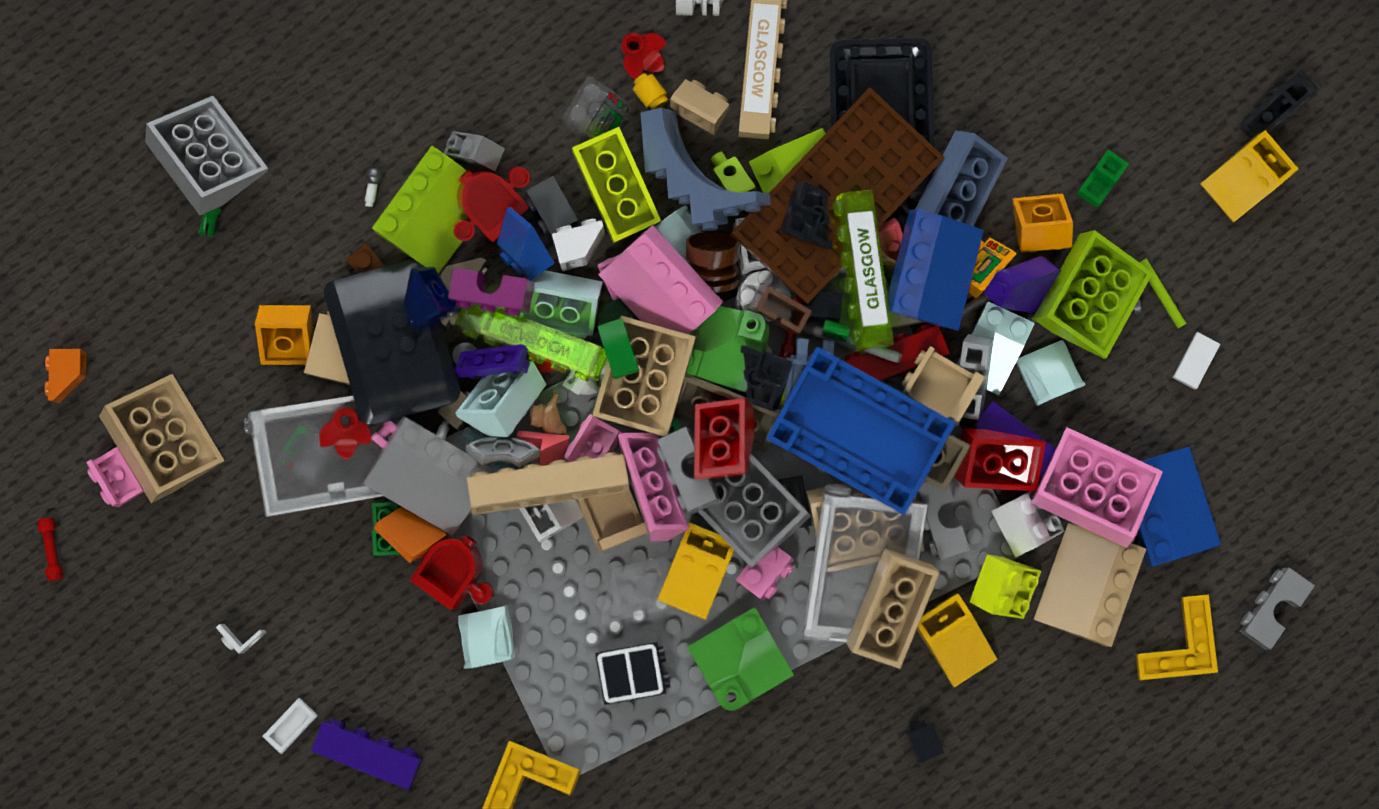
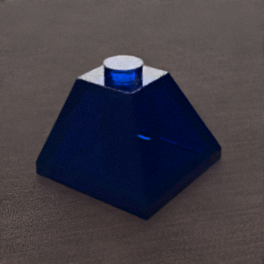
[403,267,461,329]

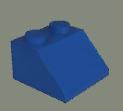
[497,207,554,281]

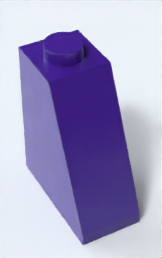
[983,256,1061,313]

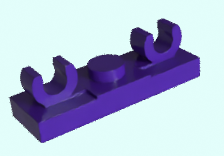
[455,344,530,379]

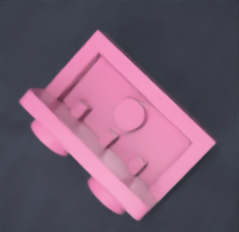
[564,414,622,462]
[86,447,144,507]
[736,547,794,601]

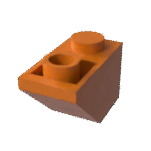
[45,349,87,403]

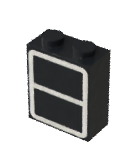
[595,642,671,705]

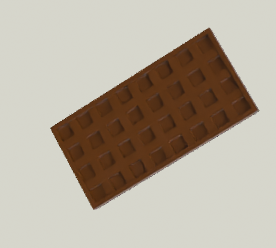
[731,87,945,305]

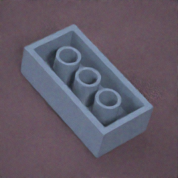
[915,130,1008,226]

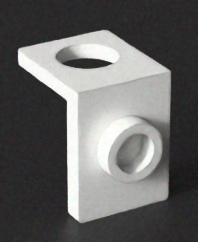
[216,624,267,654]

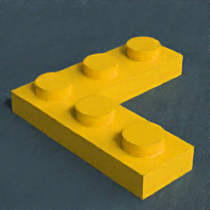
[1135,595,1218,680]
[482,741,582,809]

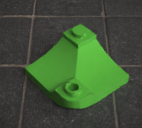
[686,306,769,393]
[687,607,794,711]

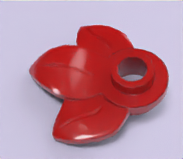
[621,33,666,80]
[319,407,371,460]

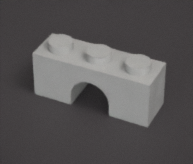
[960,334,994,420]
[657,427,721,514]
[916,482,970,560]
[1240,568,1315,650]

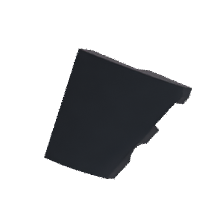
[780,181,832,250]
[741,345,793,411]

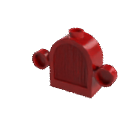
[452,167,530,242]
[410,535,494,610]

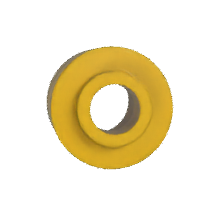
[633,73,669,110]

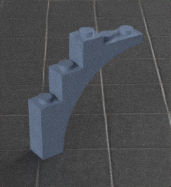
[641,108,771,231]

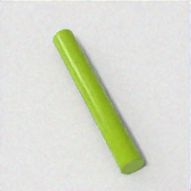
[1139,258,1187,329]

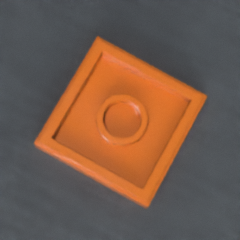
[374,507,447,563]

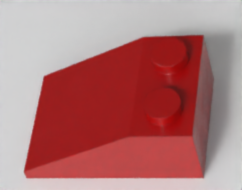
[694,398,755,480]
[954,428,1046,491]

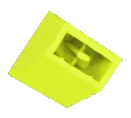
[970,554,1041,619]

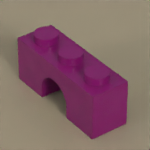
[448,268,535,317]

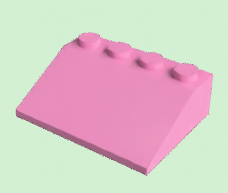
[598,225,723,334]
[1031,427,1163,548]

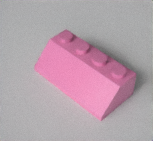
[618,433,690,542]

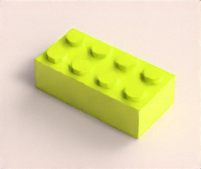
[571,127,661,243]

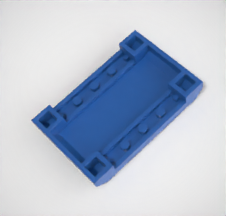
[766,347,956,516]

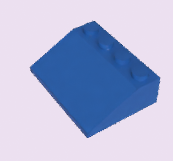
[885,209,984,331]
[1136,447,1221,567]

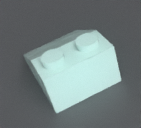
[957,301,1035,396]

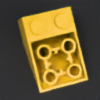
[1200,130,1298,222]
[657,522,734,620]
[916,593,998,687]

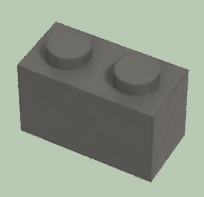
[525,176,579,239]

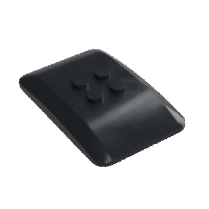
[829,38,935,192]
[324,260,460,426]

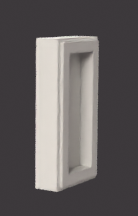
[1172,332,1220,390]
[263,698,318,754]

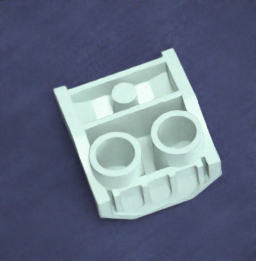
[655,205,705,263]
[1016,340,1085,406]
[458,605,515,669]

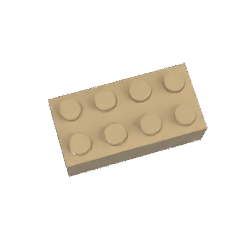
[846,548,939,669]

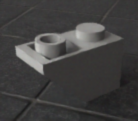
[444,131,505,172]

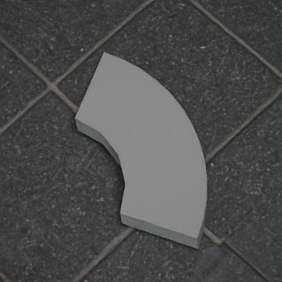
[466,437,540,468]

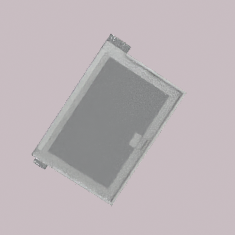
[244,396,400,516]
[802,484,927,646]

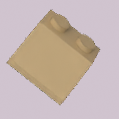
[670,79,730,135]

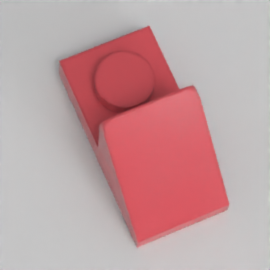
[875,218,903,272]
[517,430,569,466]

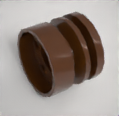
[686,232,740,293]

